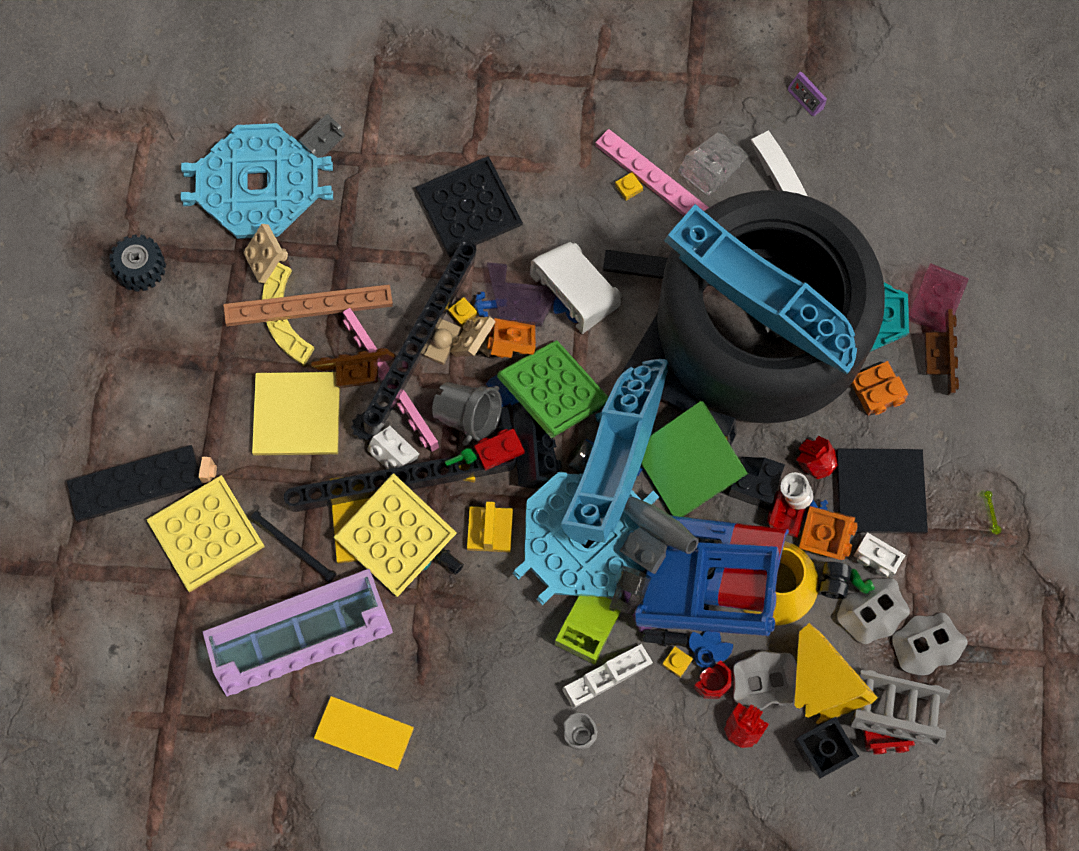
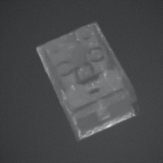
[678,132,750,196]

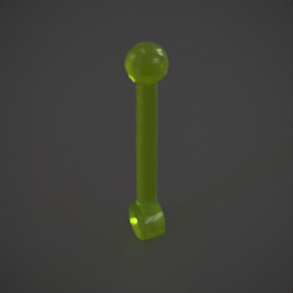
[984,491,1001,535]

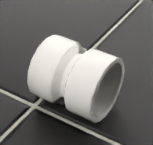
[780,472,813,510]

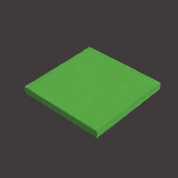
[497,340,609,438]
[642,401,748,517]

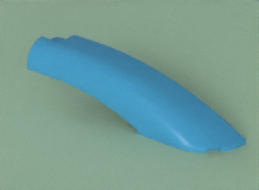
[664,204,857,374]
[561,359,669,545]

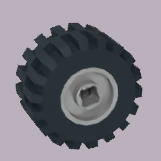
[109,234,166,292]

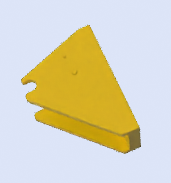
[794,623,878,725]

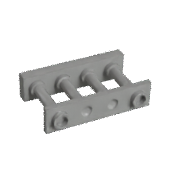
[851,670,950,748]

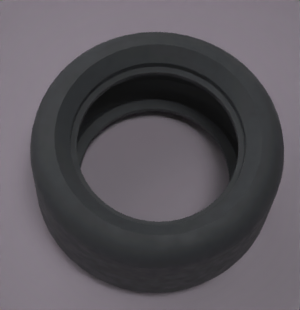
[657,190,885,423]

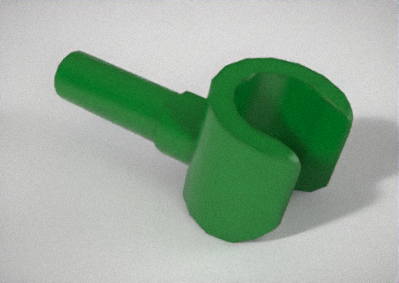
[445,449,477,466]

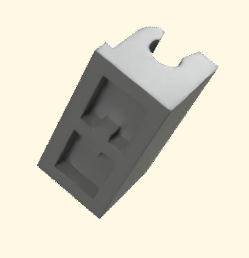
[299,113,345,158]

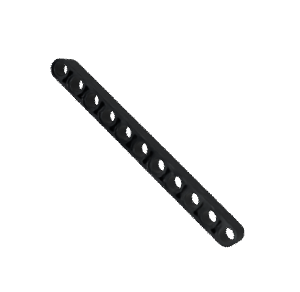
[363,241,477,435]
[284,452,516,512]

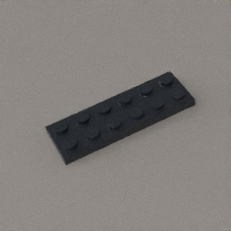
[67,445,203,522]

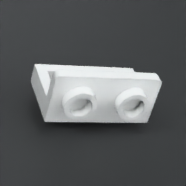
[367,426,419,469]
[853,532,905,578]

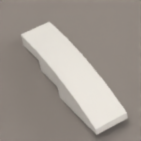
[751,130,807,196]
[562,644,653,708]

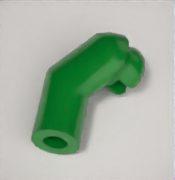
[850,569,875,594]

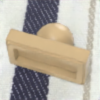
[425,320,461,365]

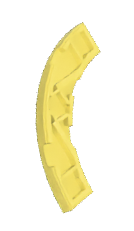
[262,263,314,366]

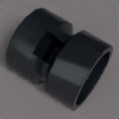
[819,561,852,599]

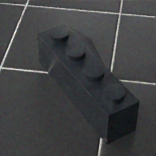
[512,402,562,489]

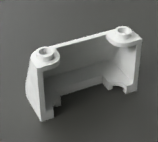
[530,242,622,334]

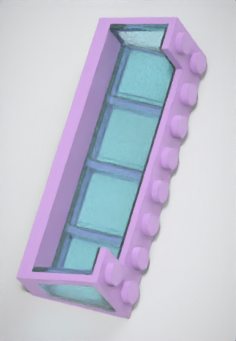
[203,569,393,697]

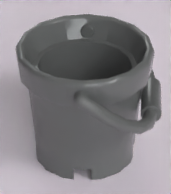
[432,382,502,446]

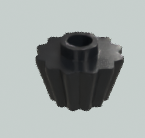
[351,412,378,440]

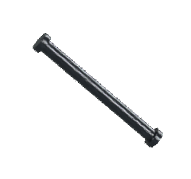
[249,510,337,583]

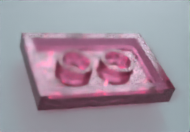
[909,263,969,332]

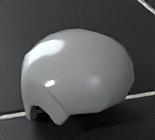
[563,712,597,750]

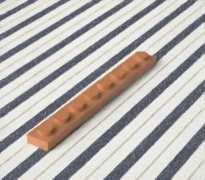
[224,285,393,326]

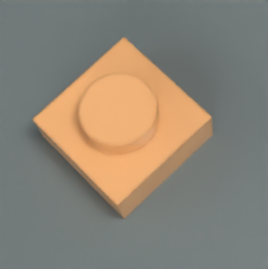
[199,457,217,483]

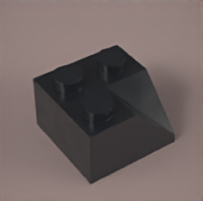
[728,457,785,510]
[793,717,859,779]

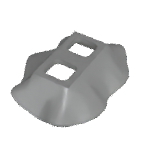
[837,578,910,644]
[892,613,968,675]
[733,651,797,710]

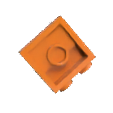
[487,318,536,358]
[851,361,909,416]
[799,506,857,560]

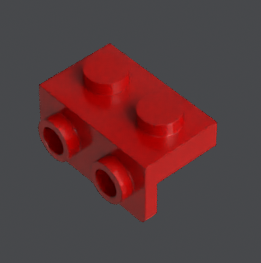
[474,429,525,471]
[768,487,806,537]
[863,730,915,755]

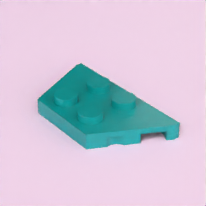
[870,282,909,352]

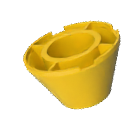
[743,541,819,626]

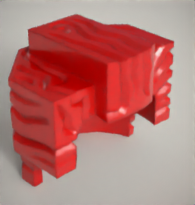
[796,436,838,479]
[693,660,731,699]
[724,703,769,748]

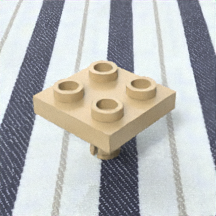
[243,224,288,283]
[450,316,496,357]

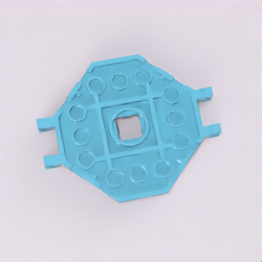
[181,123,333,239]
[512,472,659,605]

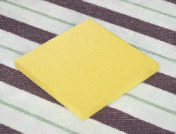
[252,372,340,455]
[334,473,457,597]
[146,475,265,592]

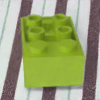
[555,596,624,665]

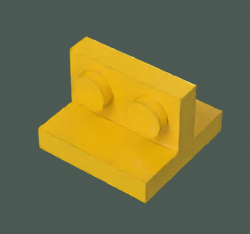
[467,502,513,552]

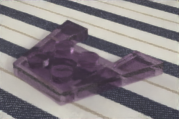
[487,262,557,327]

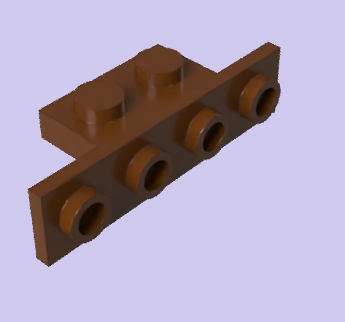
[925,309,959,396]
[311,348,397,389]

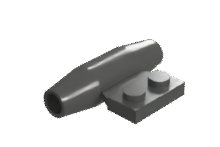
[620,497,698,574]

